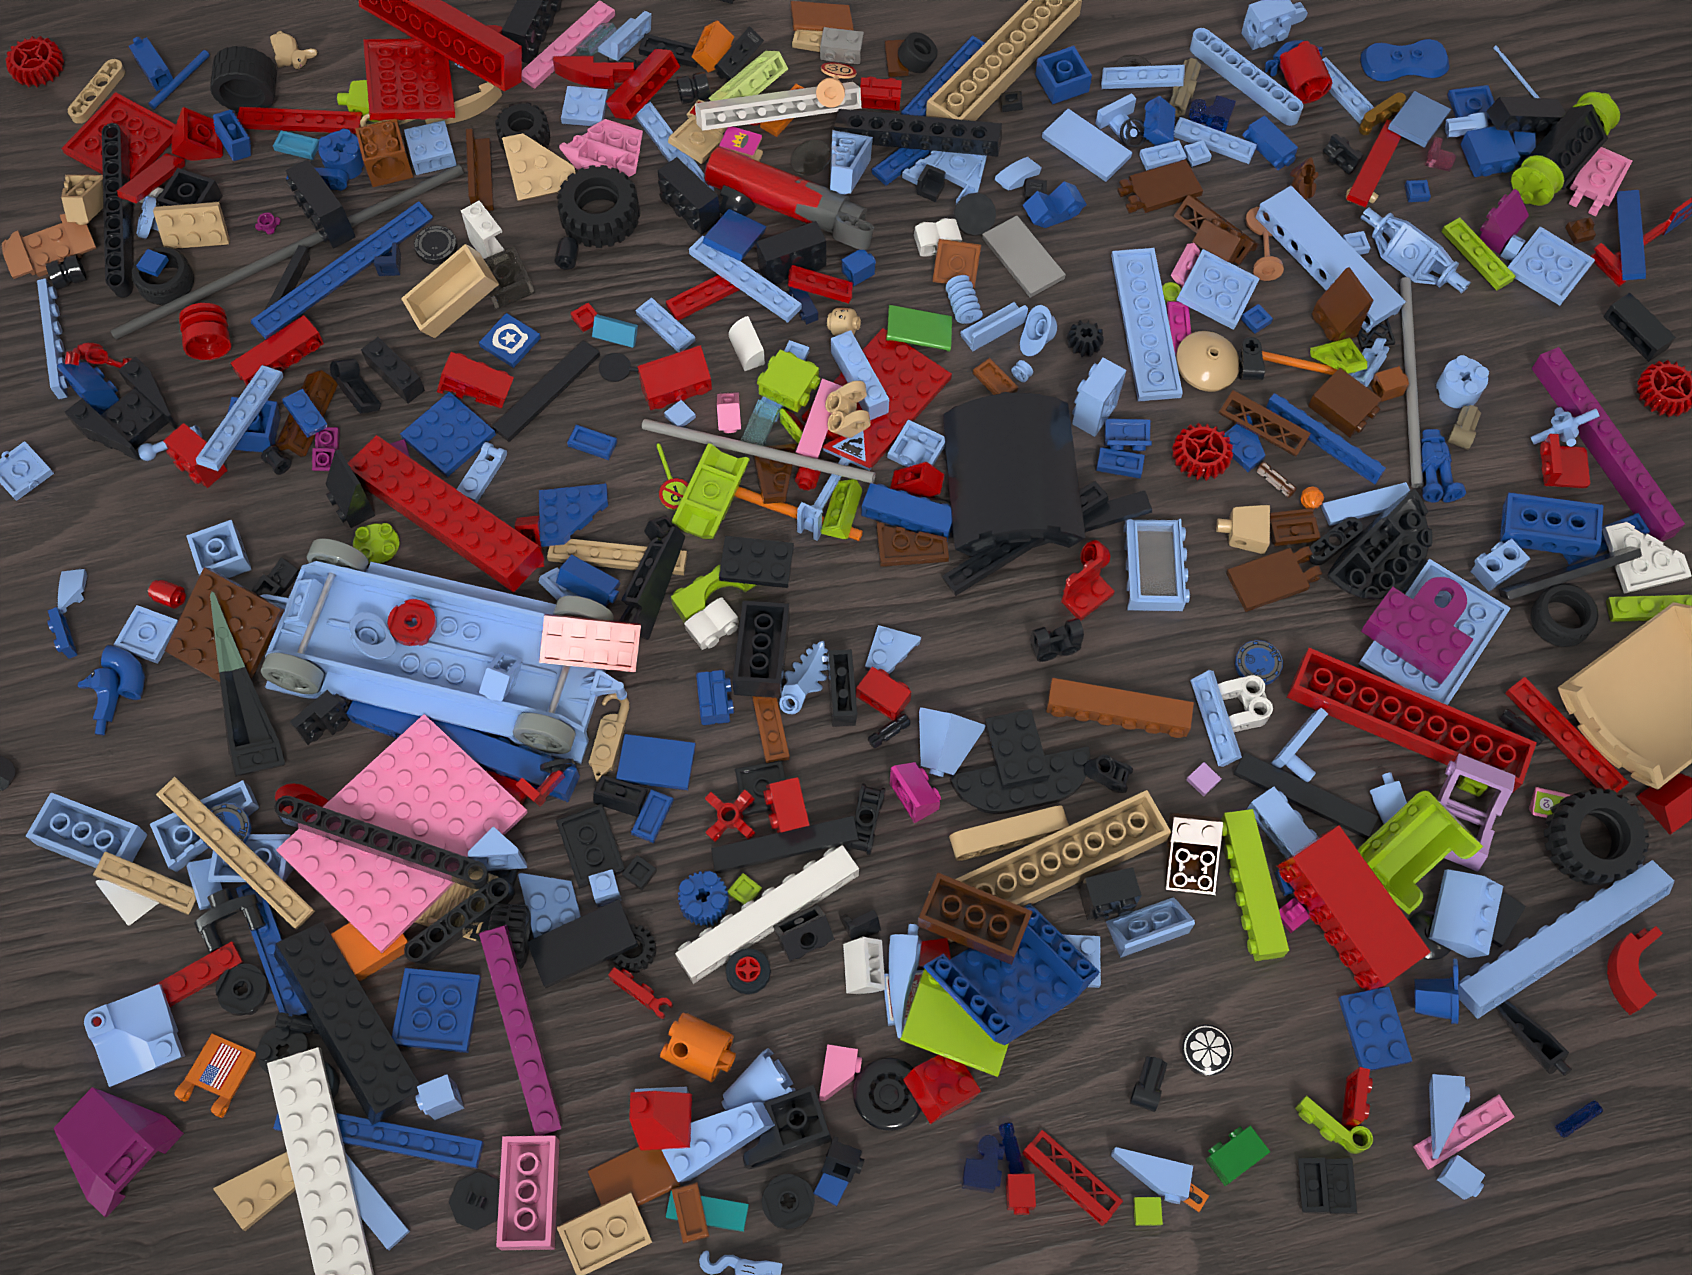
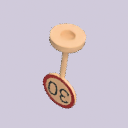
[816,62,857,107]

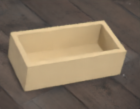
[401,244,499,338]

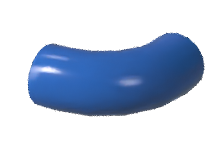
[101,645,145,700]

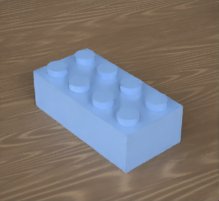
[26,793,147,868]

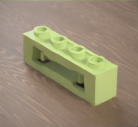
[709,51,788,101]

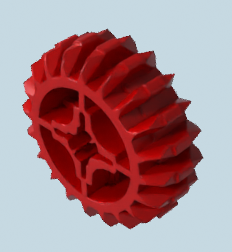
[5,36,65,88]
[1637,360,1692,418]
[1172,423,1233,481]

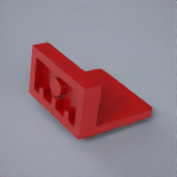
[1061,556,1115,621]

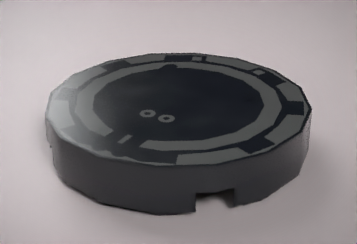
[414,225,458,265]

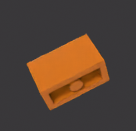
[692,20,734,73]

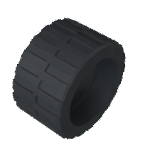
[210,46,277,112]

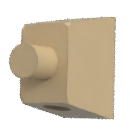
[1216,505,1270,554]

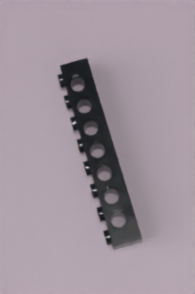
[834,109,1002,157]

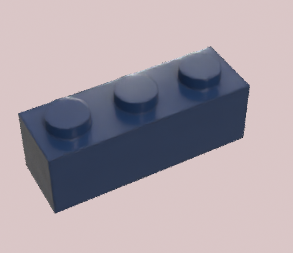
[788,286,818,325]

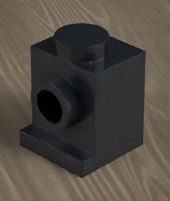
[821,1136,865,1183]

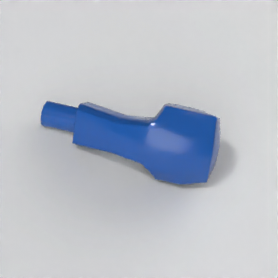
[78,668,120,735]

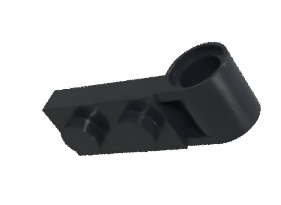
[330,358,381,414]

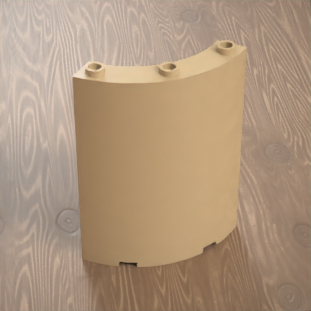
[1558,602,1692,789]

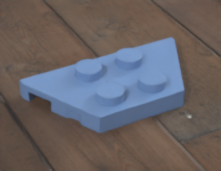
[518,873,581,938]

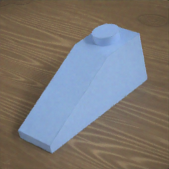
[1429,1074,1470,1159]
[1111,1147,1193,1204]

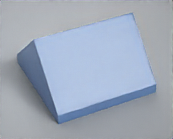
[468,826,527,871]

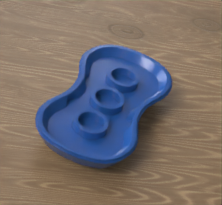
[1361,39,1449,82]

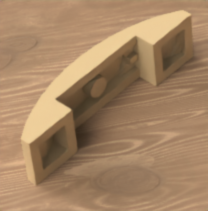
[425,82,502,124]

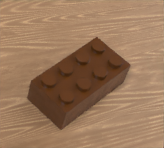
[917,873,1033,965]

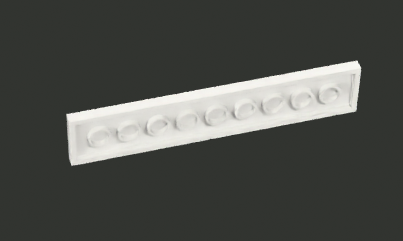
[267,1047,374,1275]

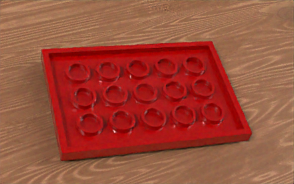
[363,39,455,121]
[802,328,952,467]

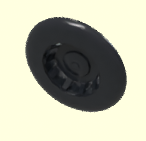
[853,1058,922,1131]

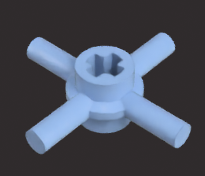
[1531,407,1600,447]

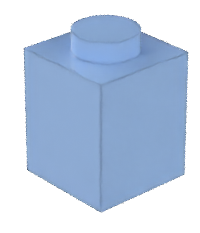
[588,869,622,907]
[1437,1155,1485,1200]

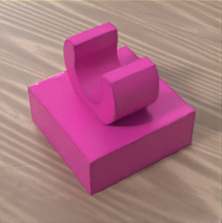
[1279,897,1310,933]

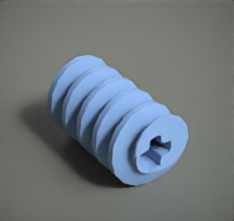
[946,275,983,324]

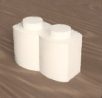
[914,218,962,256]
[684,597,739,650]

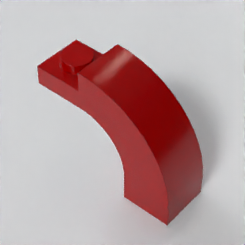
[1607,926,1663,1015]

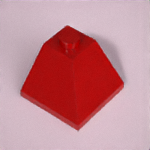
[172,107,223,161]
[629,1091,692,1151]

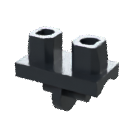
[1323,134,1363,175]

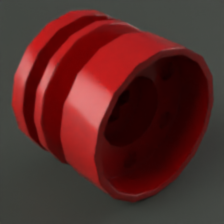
[179,303,231,360]

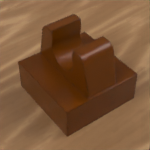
[1565,217,1596,244]

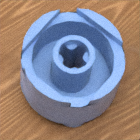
[1436,355,1489,409]

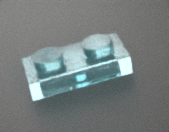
[576,23,617,56]
[741,399,780,446]

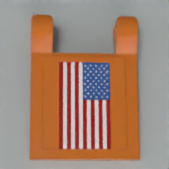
[175,1034,256,1118]

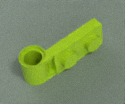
[1295,1096,1373,1154]

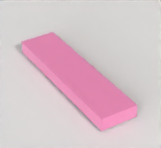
[796,379,842,459]
[1413,1095,1514,1170]

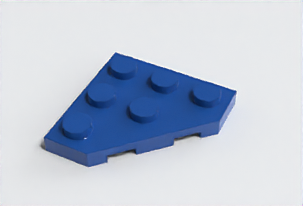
[539,483,608,547]

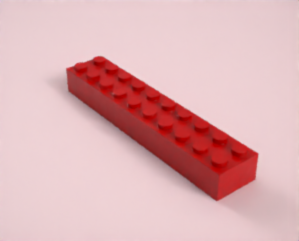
[359,0,522,92]
[348,435,545,592]
[1286,648,1537,793]

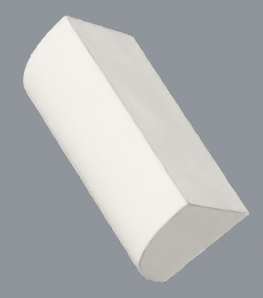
[729,316,765,371]
[843,937,885,994]

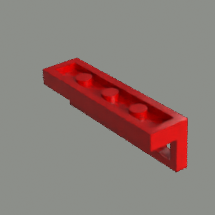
[1022,1130,1123,1226]

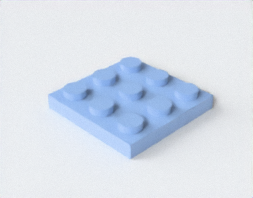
[1508,227,1595,306]
[1176,249,1260,330]

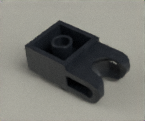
[743,1085,832,1169]

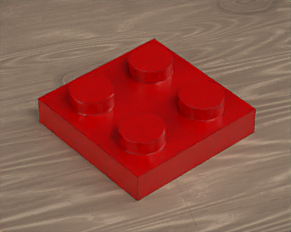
[1341,1067,1373,1130]

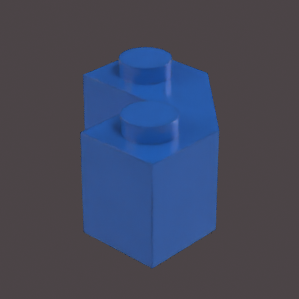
[1023,181,1087,228]

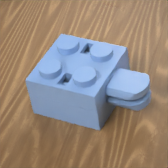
[1241,0,1308,50]

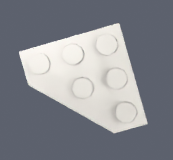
[1602,522,1692,594]

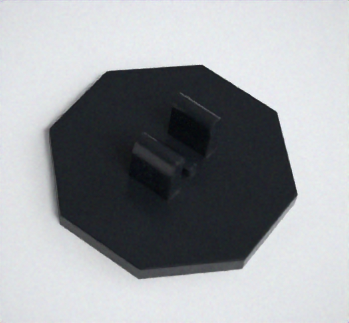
[449,1172,500,1231]

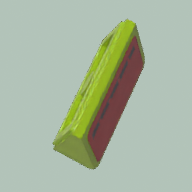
[779,408,805,444]

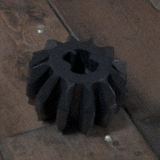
[1067,320,1104,357]

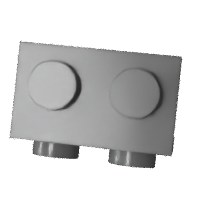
[820,27,864,64]

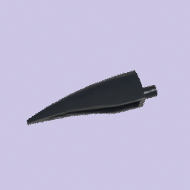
[1495,1000,1572,1076]

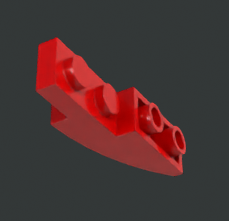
[553,56,635,89]

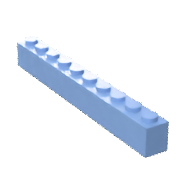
[1458,860,1674,1019]

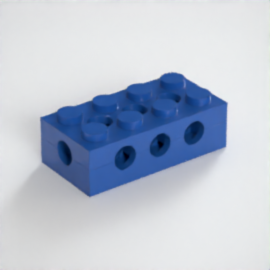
[1500,492,1603,558]

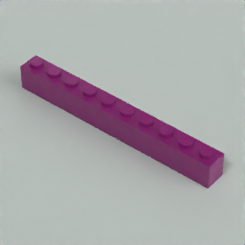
[1532,347,1685,542]

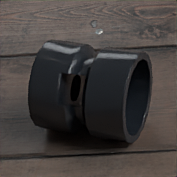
[676,72,710,104]
[46,254,87,290]

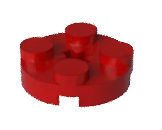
[387,599,437,646]

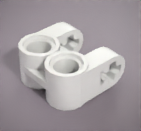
[1218,675,1273,732]

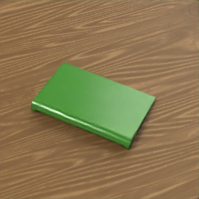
[886,305,952,352]

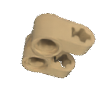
[825,381,871,438]

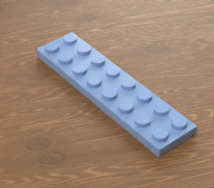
[1111,248,1183,401]

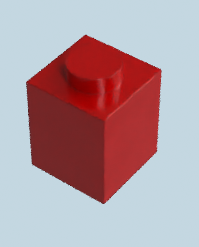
[1006,1174,1036,1215]

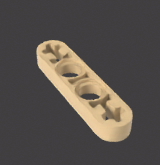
[68,59,125,124]

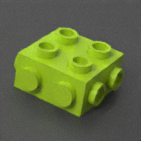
[757,349,821,413]

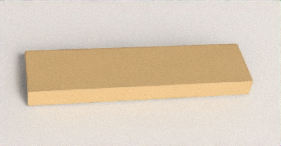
[93,851,196,915]

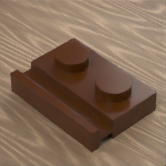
[1270,508,1320,546]

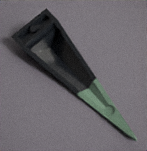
[210,592,285,777]

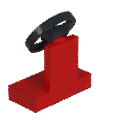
[516,759,574,807]

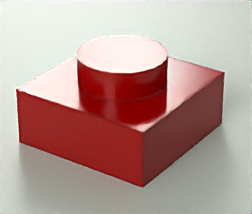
[570,302,597,332]

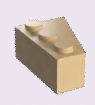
[61,175,103,225]

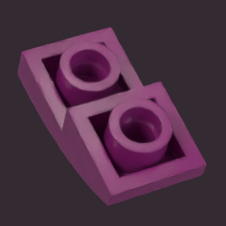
[312,427,340,471]

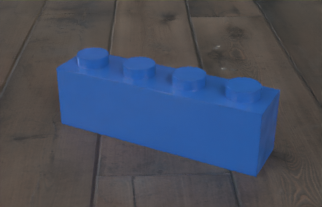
[862,483,953,542]

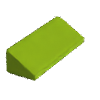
[821,479,862,539]

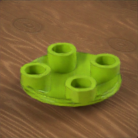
[353,523,399,564]

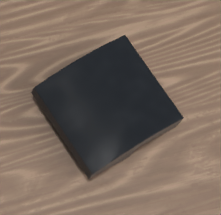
[1298,1157,1358,1214]

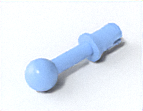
[138,425,202,461]

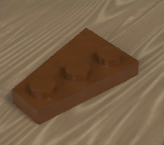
[753,444,796,504]
[876,522,949,567]

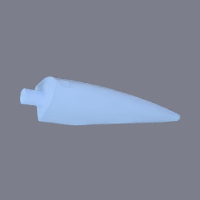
[1370,772,1423,878]
[889,924,922,1038]

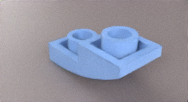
[995,157,1042,191]

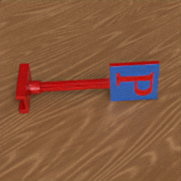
[1590,197,1692,287]

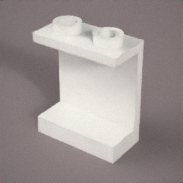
[461,201,510,270]

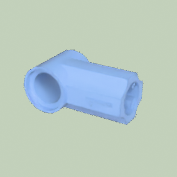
[1445,112,1488,138]

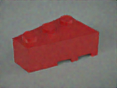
[437,352,514,408]

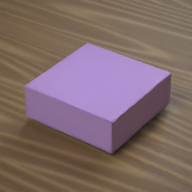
[1186,762,1222,797]

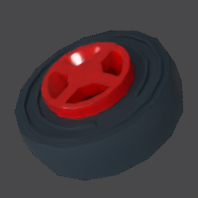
[726,948,771,995]

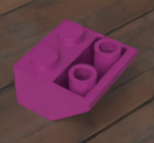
[1479,189,1529,254]

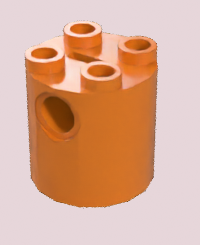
[660,1013,736,1083]

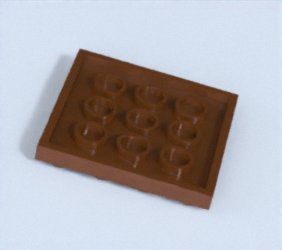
[165,567,285,682]

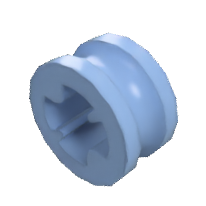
[1011,360,1033,382]

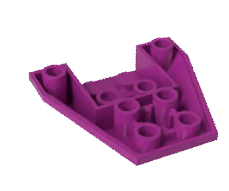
[53,1087,184,1218]

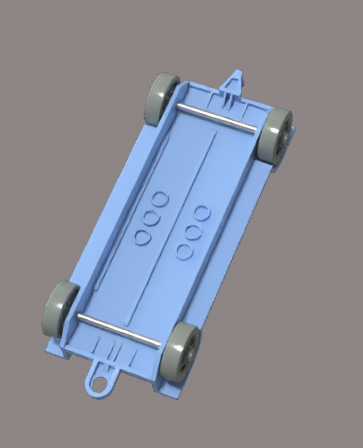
[260,539,627,764]

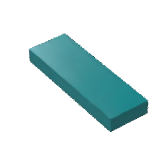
[666,1191,749,1232]

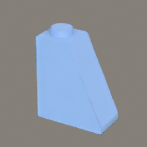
[919,707,985,777]

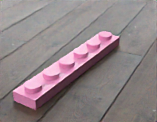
[522,0,615,89]

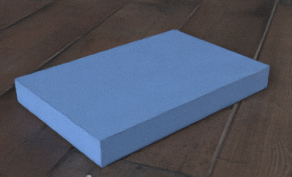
[1388,91,1451,147]

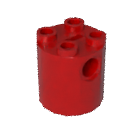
[1279,41,1333,104]

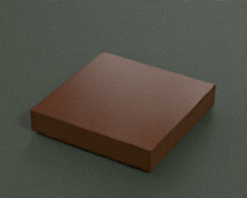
[932,239,981,288]

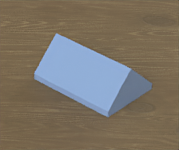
[208,834,294,882]
[1106,897,1195,958]

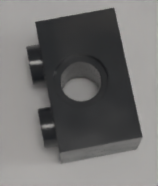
[773,905,835,961]

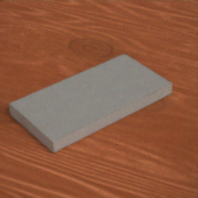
[982,216,1066,298]

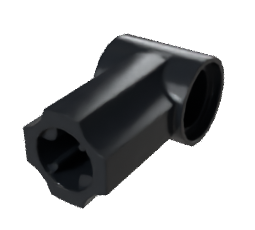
[1130,1056,1168,1112]

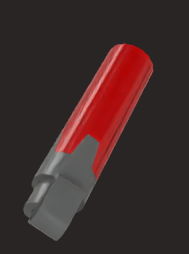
[704,147,874,250]

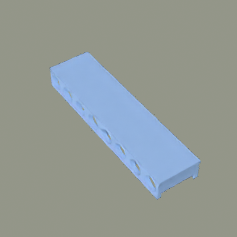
[1255,186,1406,333]

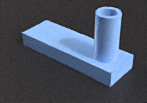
[1271,708,1328,782]

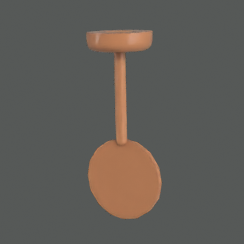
[1245,207,1284,281]

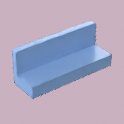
[598,11,652,61]
[961,302,1028,351]

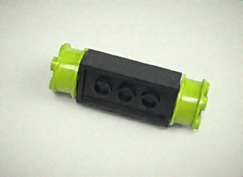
[1511,92,1620,206]

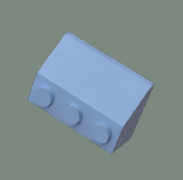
[1429,869,1503,958]

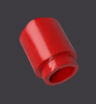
[795,458,821,491]
[148,580,186,609]

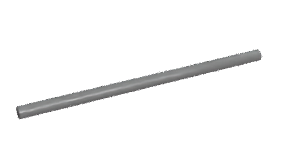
[1400,277,1423,488]
[642,419,876,484]

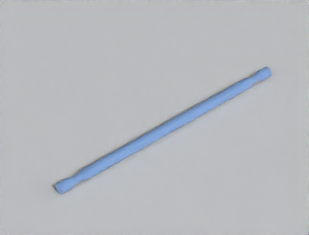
[1493,46,1539,98]

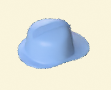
[1020,305,1057,356]
[349,612,396,659]

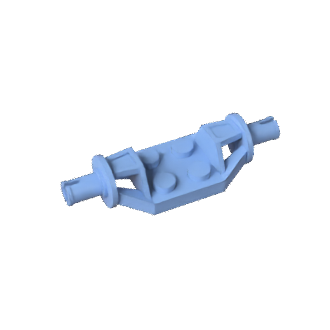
[1361,207,1471,294]

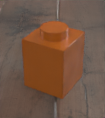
[1370,366,1409,402]

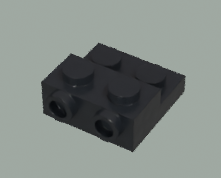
[290,690,350,745]

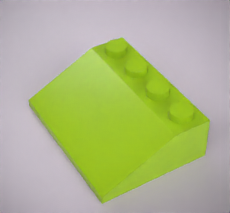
[900,968,1009,1077]

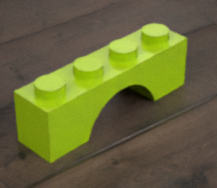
[671,565,756,623]

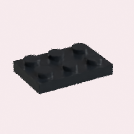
[719,536,794,588]

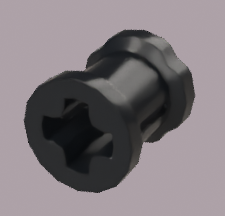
[261,445,291,475]

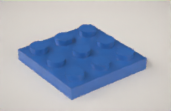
[400,392,496,477]
[392,968,481,1053]

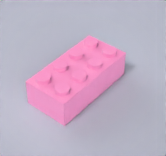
[496,1136,560,1250]

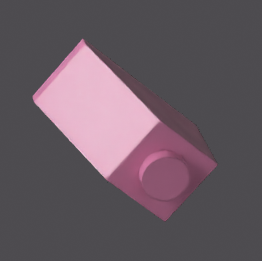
[717,393,741,433]
[819,1044,862,1101]

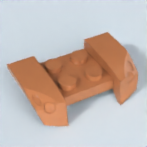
[2,214,96,279]

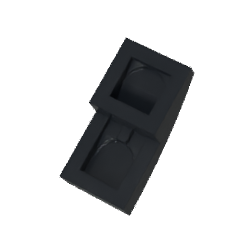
[251,557,300,597]

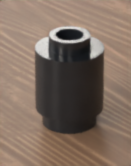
[554,237,579,270]

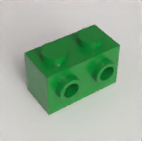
[1205,1125,1270,1186]

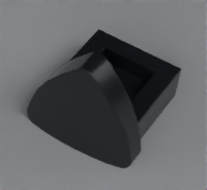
[839,910,881,941]

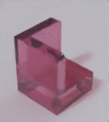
[1425,137,1456,172]

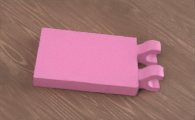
[1569,147,1632,216]

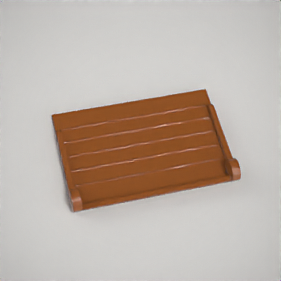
[790,1,853,31]
[588,1147,681,1207]

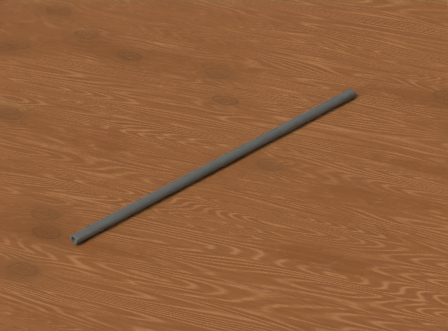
[110,164,464,340]

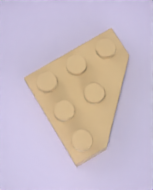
[502,133,576,201]

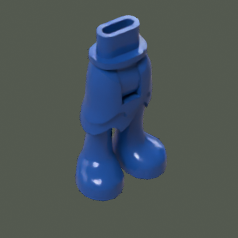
[1421,429,1466,503]

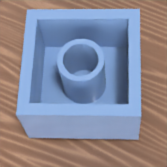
[187,520,252,578]

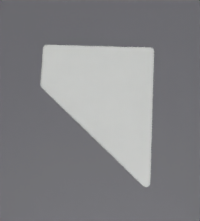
[96,880,159,926]

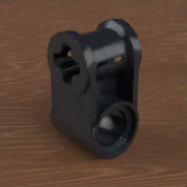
[1237,337,1265,380]
[1084,754,1133,793]

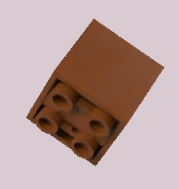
[355,119,414,187]

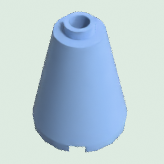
[721,1048,796,1111]

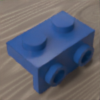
[1104,419,1152,451]

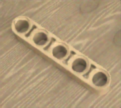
[949,806,1069,861]

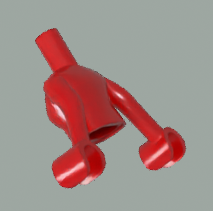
[65,343,131,368]

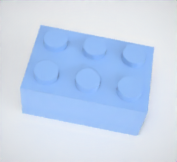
[1072,358,1126,437]

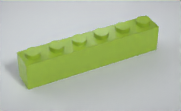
[1221,809,1289,961]

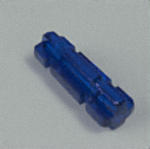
[1555,1100,1603,1138]
[999,1122,1025,1174]

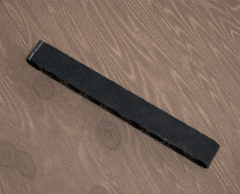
[102,123,133,298]
[274,796,489,890]

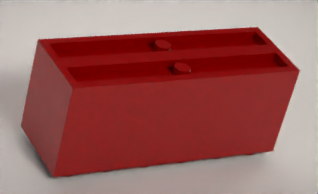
[1277,825,1431,991]

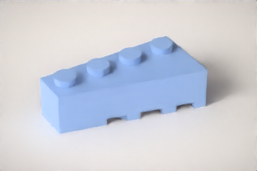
[830,130,873,194]
[150,780,259,873]
[662,1102,775,1182]

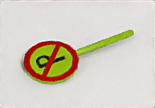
[656,443,689,510]

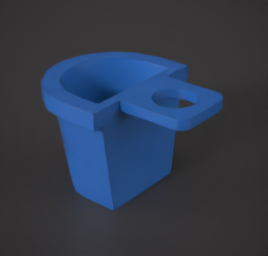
[1415,959,1459,1024]

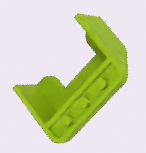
[1358,791,1483,914]

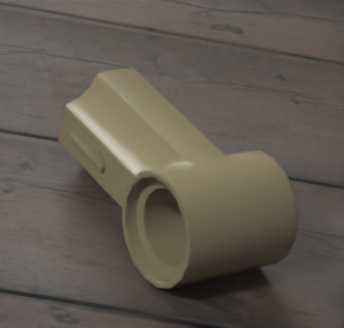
[1447,405,1481,450]

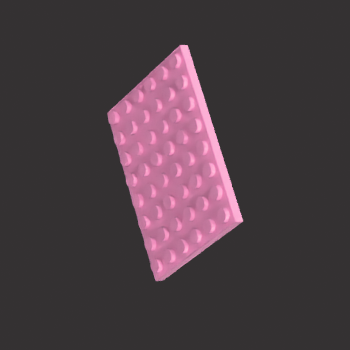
[276,714,528,953]

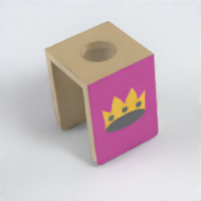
[719,126,763,162]

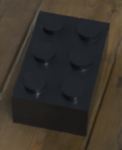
[657,157,720,235]
[757,221,826,284]

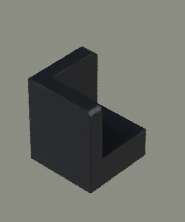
[917,164,946,202]

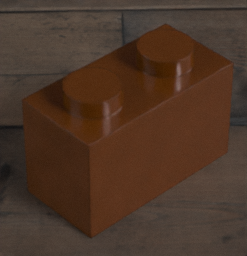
[1192,218,1246,263]

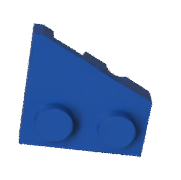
[1224,415,1265,472]

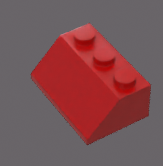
[638,345,712,410]

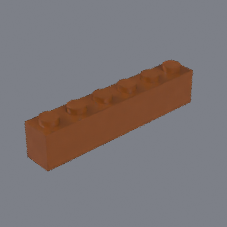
[1046,678,1194,738]

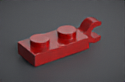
[608,967,673,1019]

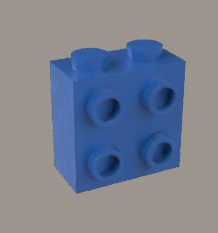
[1460,126,1520,177]

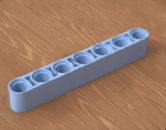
[1190,28,1303,126]

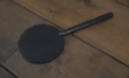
[599,353,638,382]

